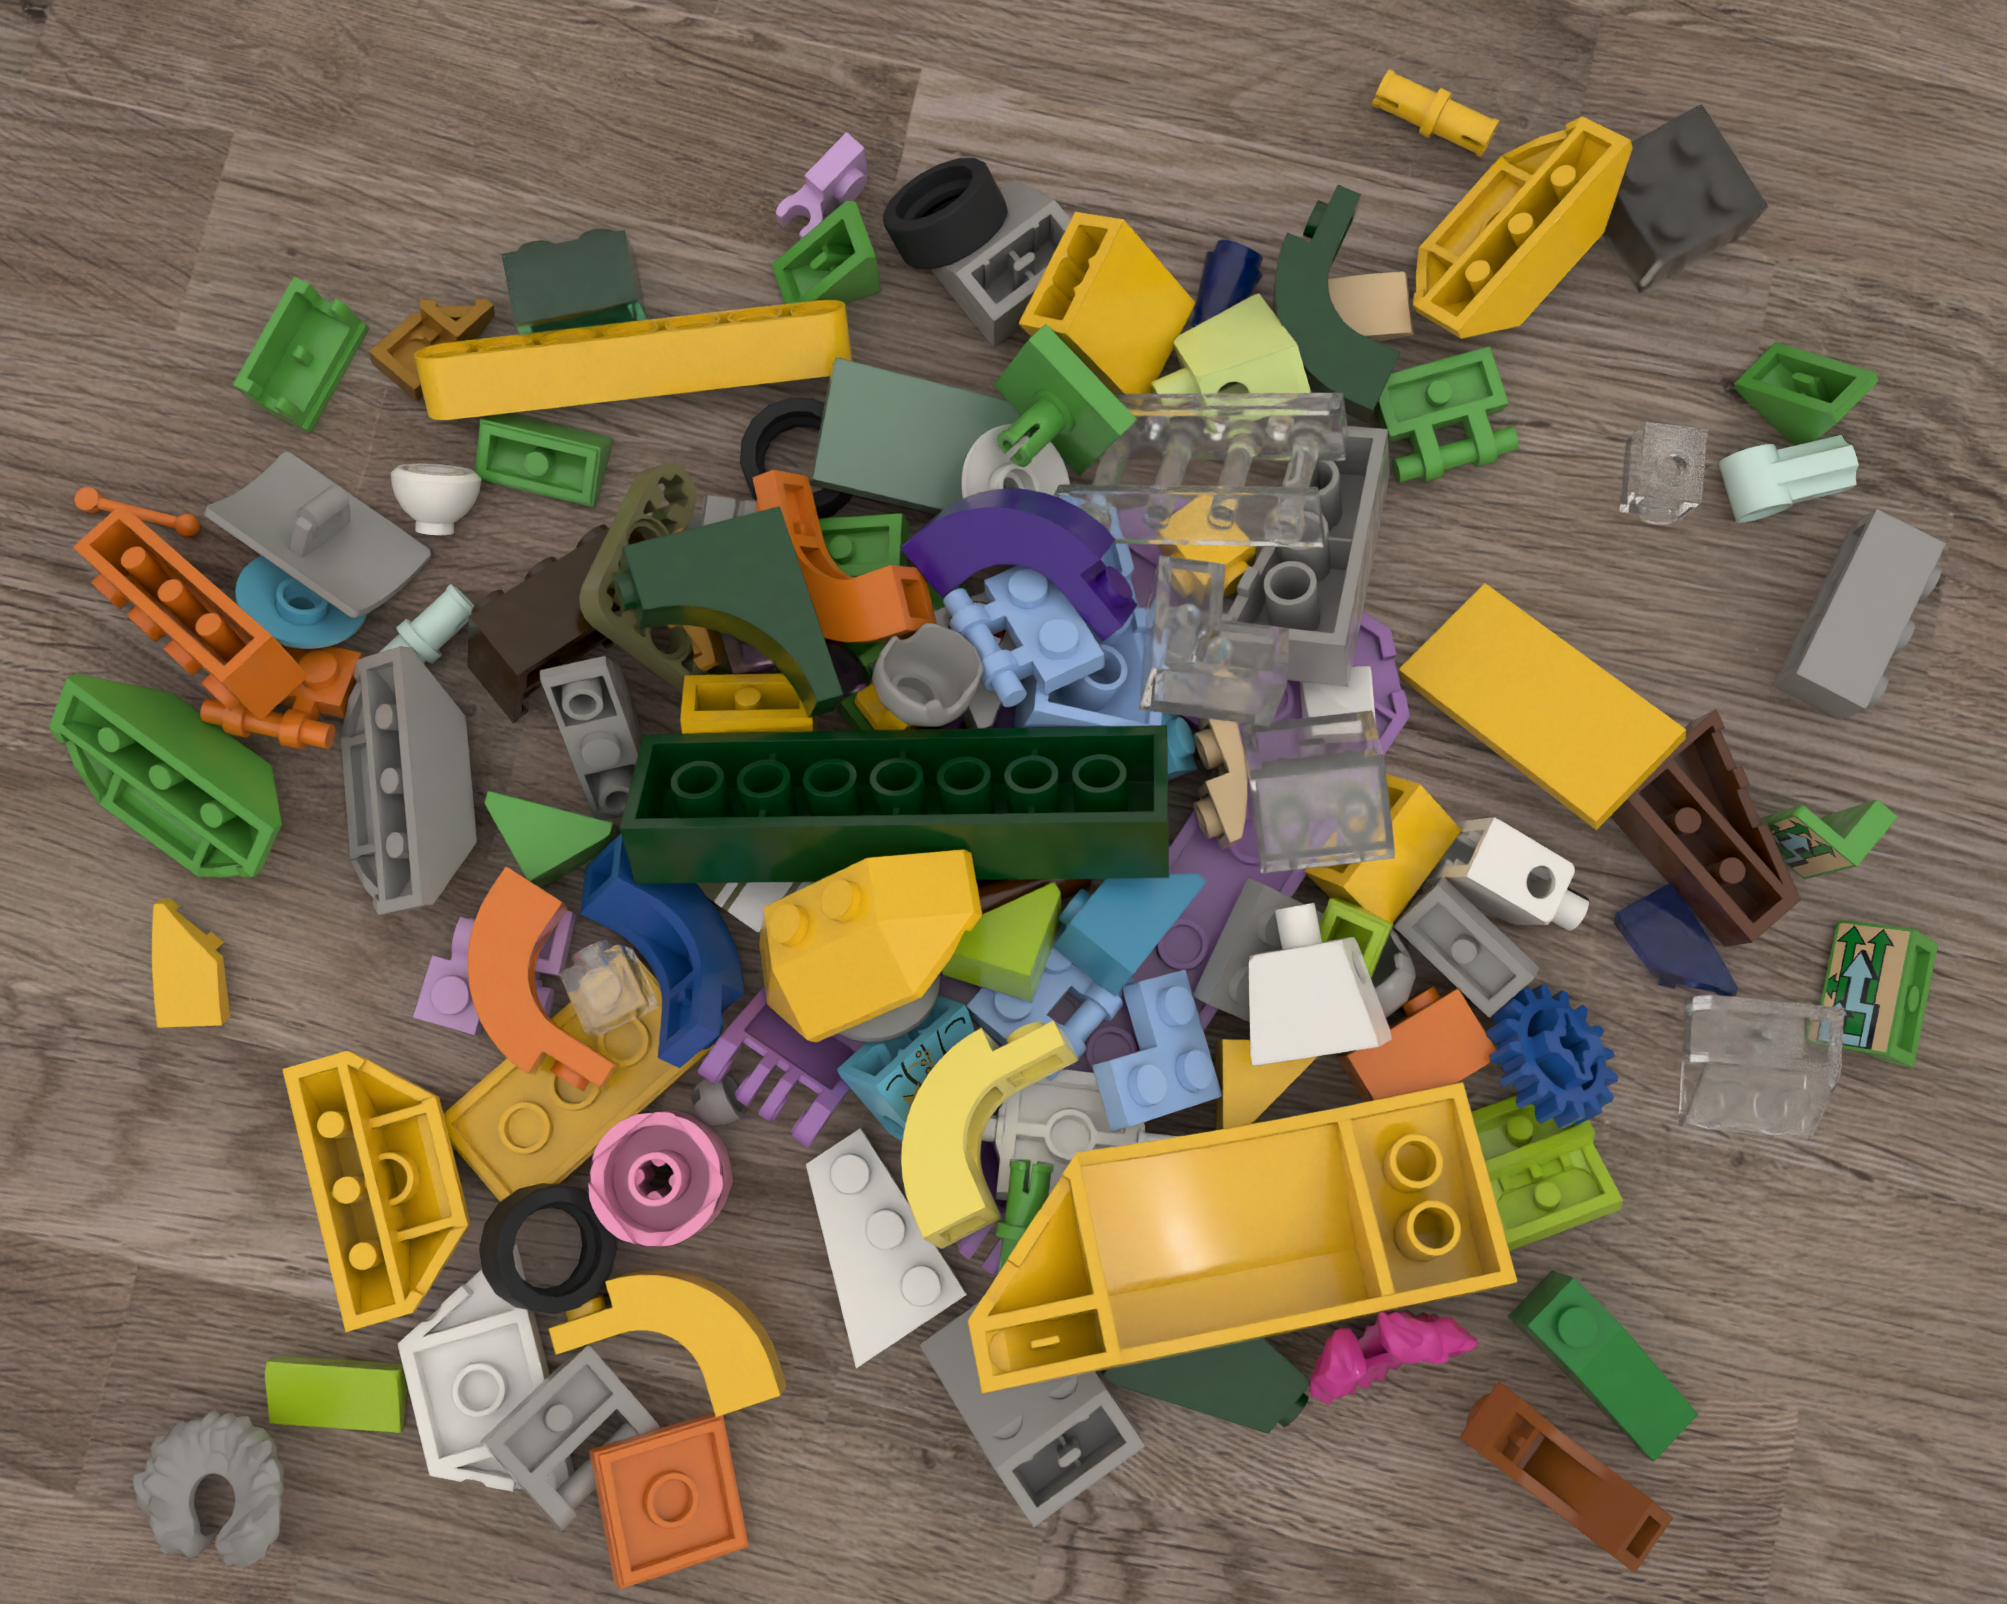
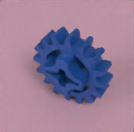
[1486,984,1618,1128]

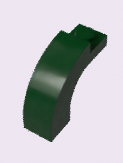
[1273,185,1400,423]

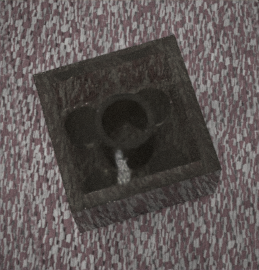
[1602,104,1768,294]

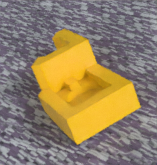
[152,898,231,1028]

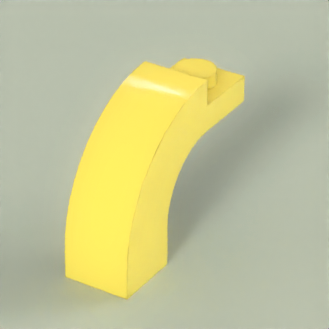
[901,1020,1079,1249]

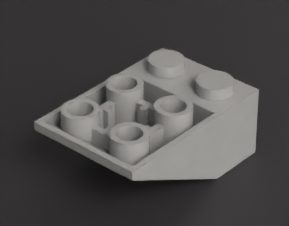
[919,1300,1145,1527]

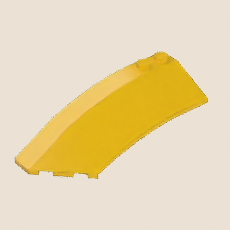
[968,1082,1517,1394]

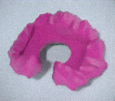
[1309,1310,1477,1406]

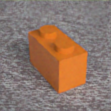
[1336,985,1496,1102]

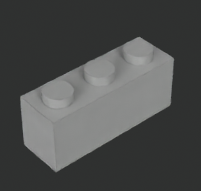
[1772,509,1946,720]

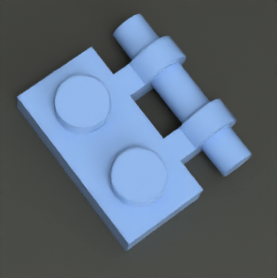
[943,565,1104,707]
[966,923,1134,1081]

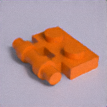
[200,645,363,750]

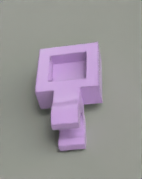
[776,132,868,239]
[413,917,483,1035]

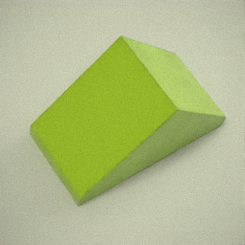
[942,882,1062,1002]

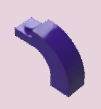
[900,488,1138,641]

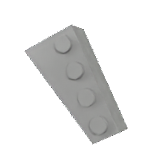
[1213,424,1390,687]

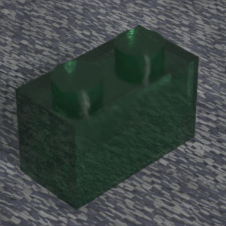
[501,228,648,334]

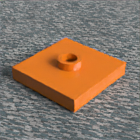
[589,1412,749,1589]

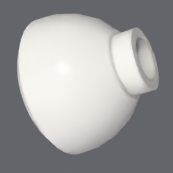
[391,463,481,535]

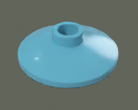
[235,555,367,649]

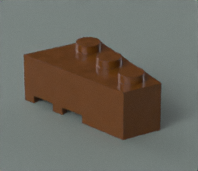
[1610,709,1801,947]

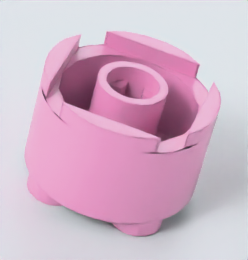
[588,1110,733,1247]

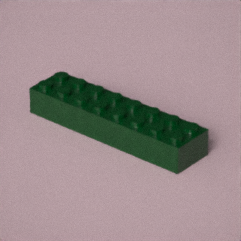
[620,725,1169,884]

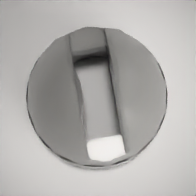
[691,1072,746,1127]

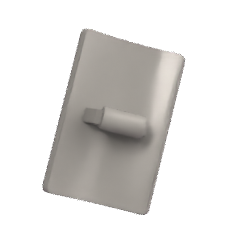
[204,452,433,618]

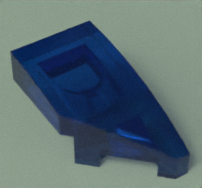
[1614,883,1738,1000]

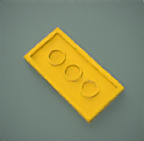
[1399,583,1686,831]
[444,950,715,1202]

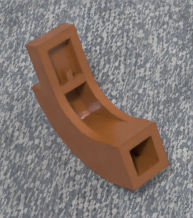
[1459,1382,1673,1573]

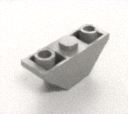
[540,656,642,821]

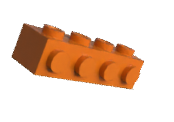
[73,504,309,721]

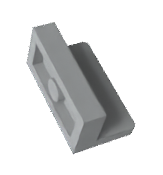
[1393,877,1539,1018]

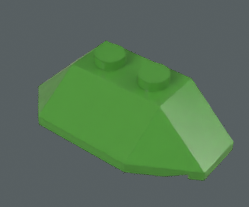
[49,674,282,877]

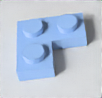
[1092,970,1222,1131]

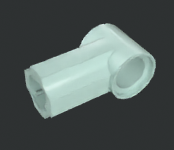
[1718,435,1859,523]

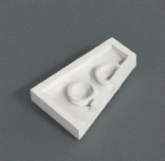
[806,1128,967,1368]

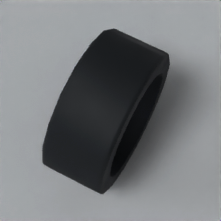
[883,158,1008,270]
[740,397,853,519]
[479,1183,617,1314]

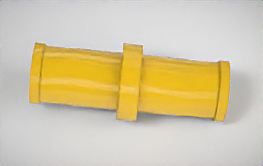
[1372,69,1500,158]

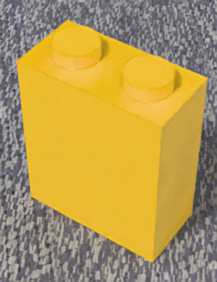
[1018,212,1196,411]

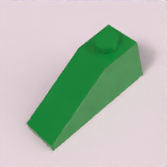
[1508,1270,1698,1462]

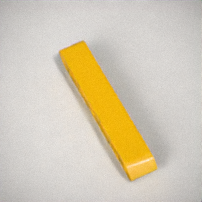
[414,300,853,420]

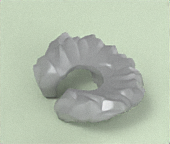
[132,1410,285,1568]

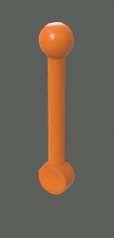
[74,487,201,538]

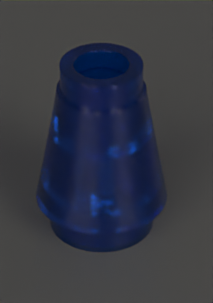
[1190,239,1263,328]

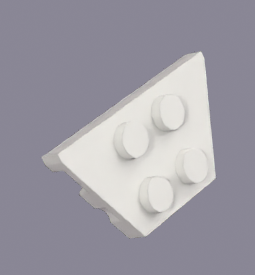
[397,1244,574,1492]

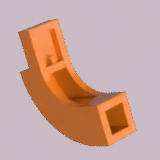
[752,470,937,644]
[467,867,619,1092]

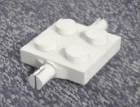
[982,1069,1179,1201]

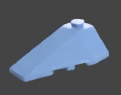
[1014,489,1165,728]

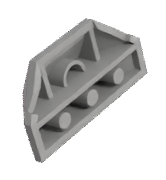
[341,646,477,915]

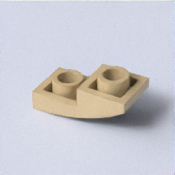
[1328,272,1414,342]
[1194,703,1247,850]

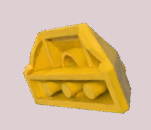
[1413,116,1633,339]
[759,850,982,1042]
[282,1050,471,1333]

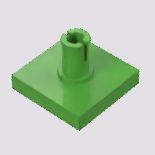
[993,324,1137,476]

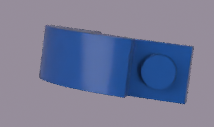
[580,833,744,1068]

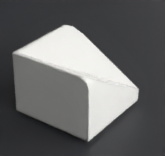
[1300,666,1376,740]

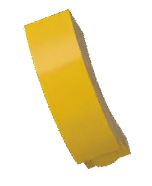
[549,1269,787,1417]

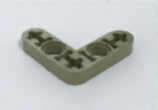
[579,464,739,693]

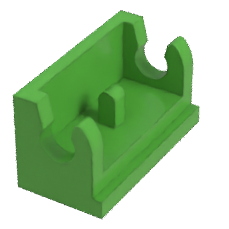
[233,277,370,434]

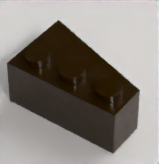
[467,524,646,723]

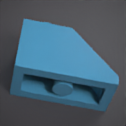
[1053,873,1207,997]

